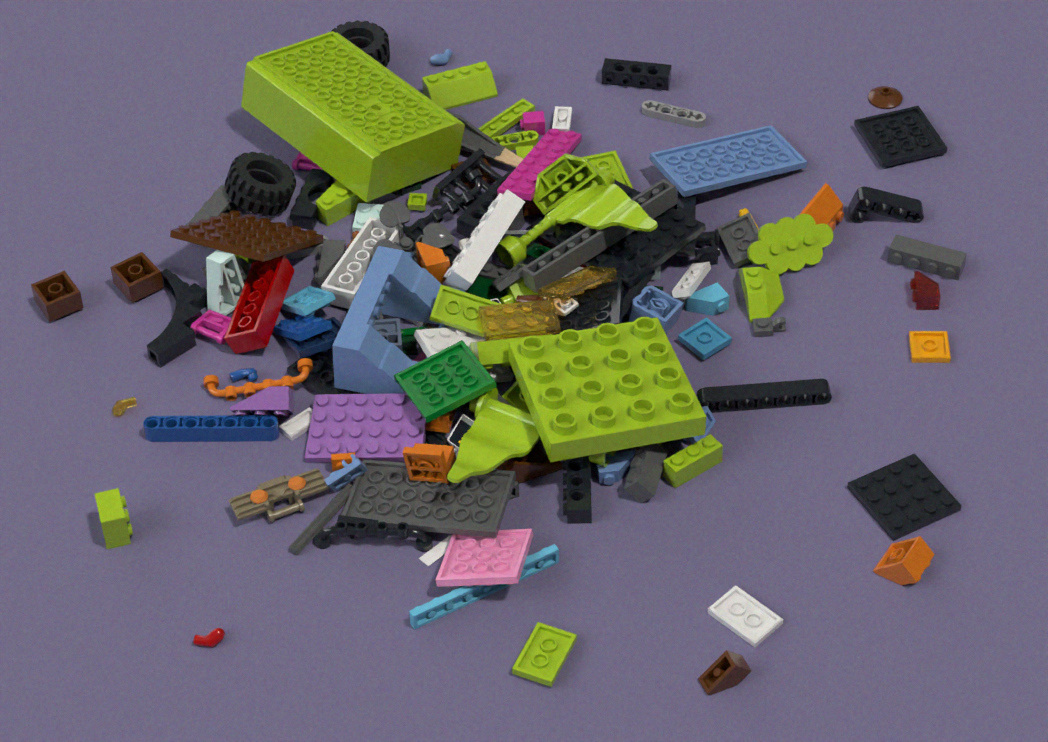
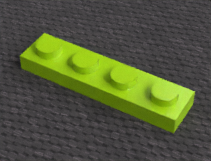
[478,98,535,138]

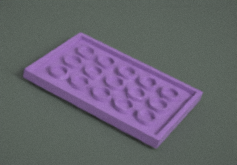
[305,393,427,463]

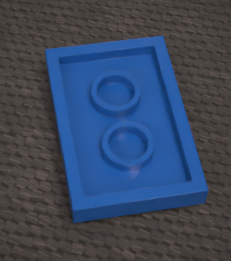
[273,314,332,341]

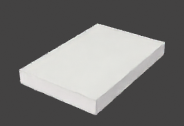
[708,585,783,648]

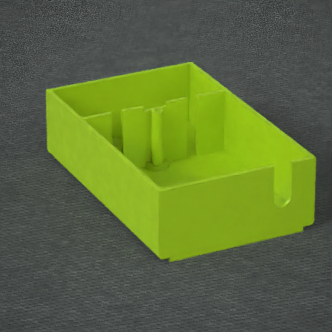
[241,31,465,202]

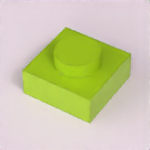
[407,193,428,211]

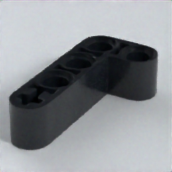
[849,186,924,223]

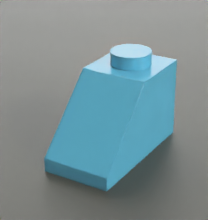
[685,282,729,316]

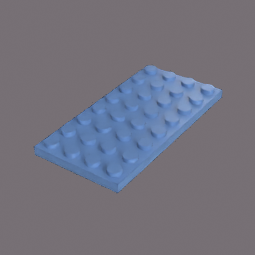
[649,125,807,197]

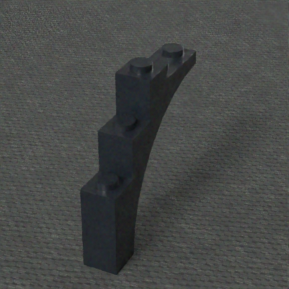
[146,268,207,368]

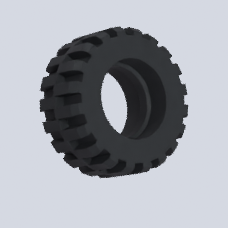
[331,20,390,67]
[225,152,296,216]

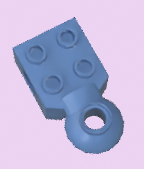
[623,285,684,333]

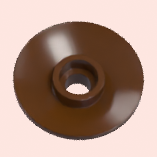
[868,86,903,109]

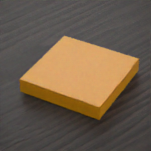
[909,331,951,363]

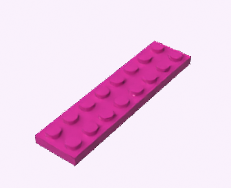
[497,129,582,201]

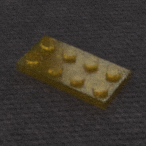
[538,266,617,301]
[478,299,561,341]

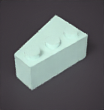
[206,250,244,316]

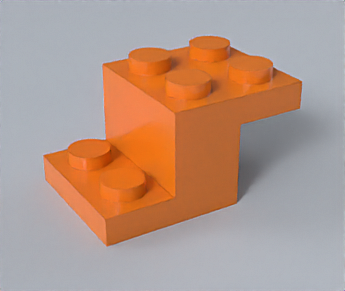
[402,443,456,483]

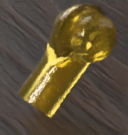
[112,396,137,416]

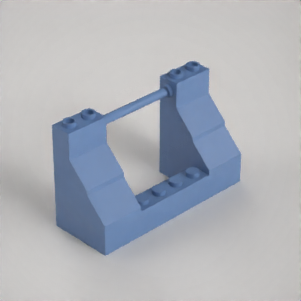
[332,246,465,394]

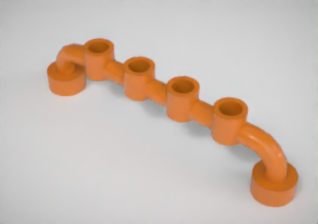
[203,358,313,401]

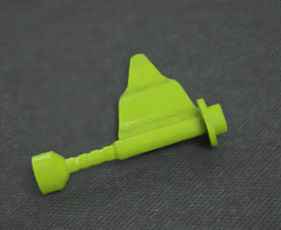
[495,167,658,268]
[447,388,616,483]

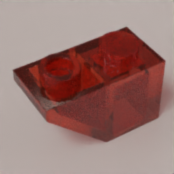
[910,271,941,310]

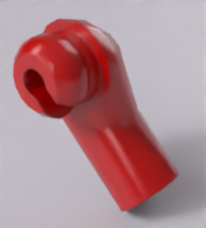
[194,628,225,647]

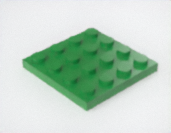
[394,340,497,423]

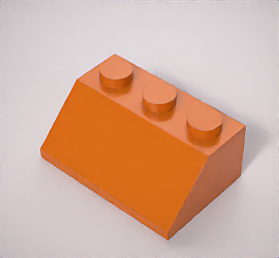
[800,183,844,231]

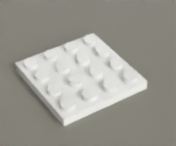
[414,327,514,383]

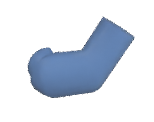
[430,49,453,65]

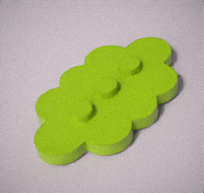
[747,214,834,274]

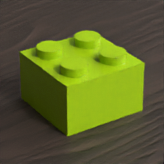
[94,488,133,549]

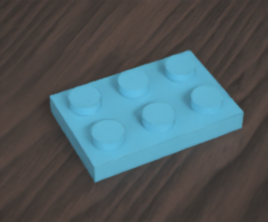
[281,286,336,317]

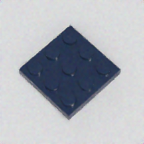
[282,317,342,358]

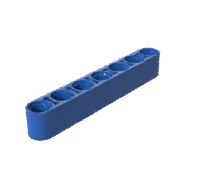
[143,415,280,442]

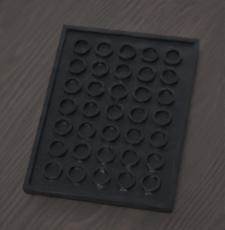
[526,180,706,289]

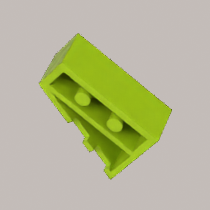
[315,180,371,226]

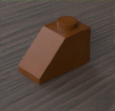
[698,650,751,695]

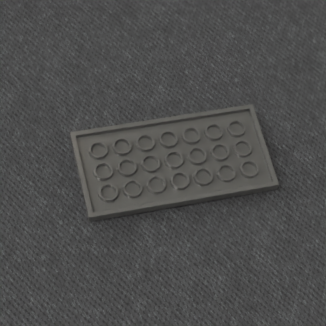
[342,459,516,538]

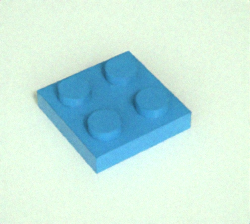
[678,318,732,360]

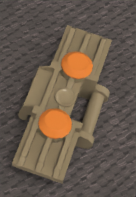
[228,468,329,523]

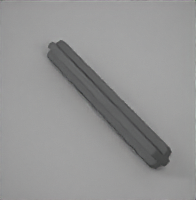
[289,483,353,555]

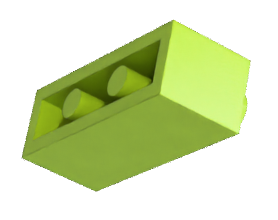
[663,434,723,488]

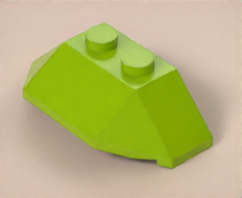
[533,153,599,215]
[739,267,784,323]

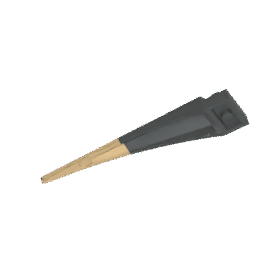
[447,110,523,167]

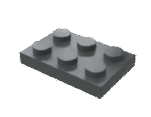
[716,213,759,268]

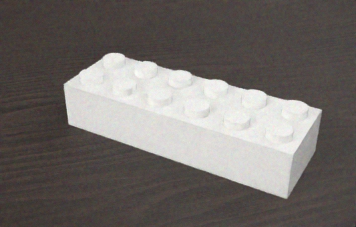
[443,189,525,291]
[321,217,403,309]

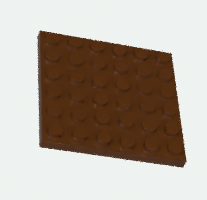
[170,210,323,262]

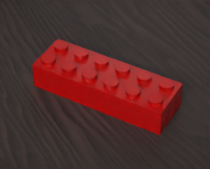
[224,255,295,354]

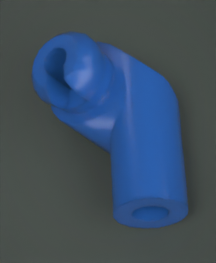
[229,368,258,382]

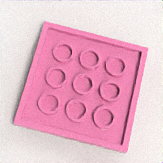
[436,529,533,587]

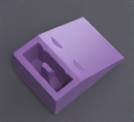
[230,386,294,417]

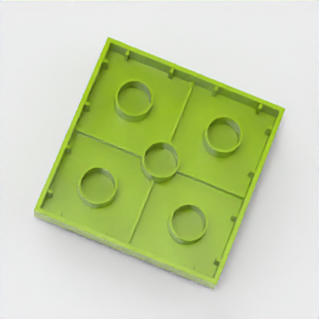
[509,317,706,462]

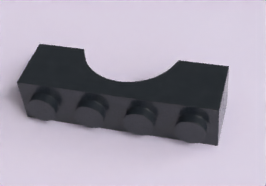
[290,168,334,230]

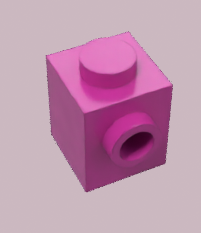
[520,111,545,136]

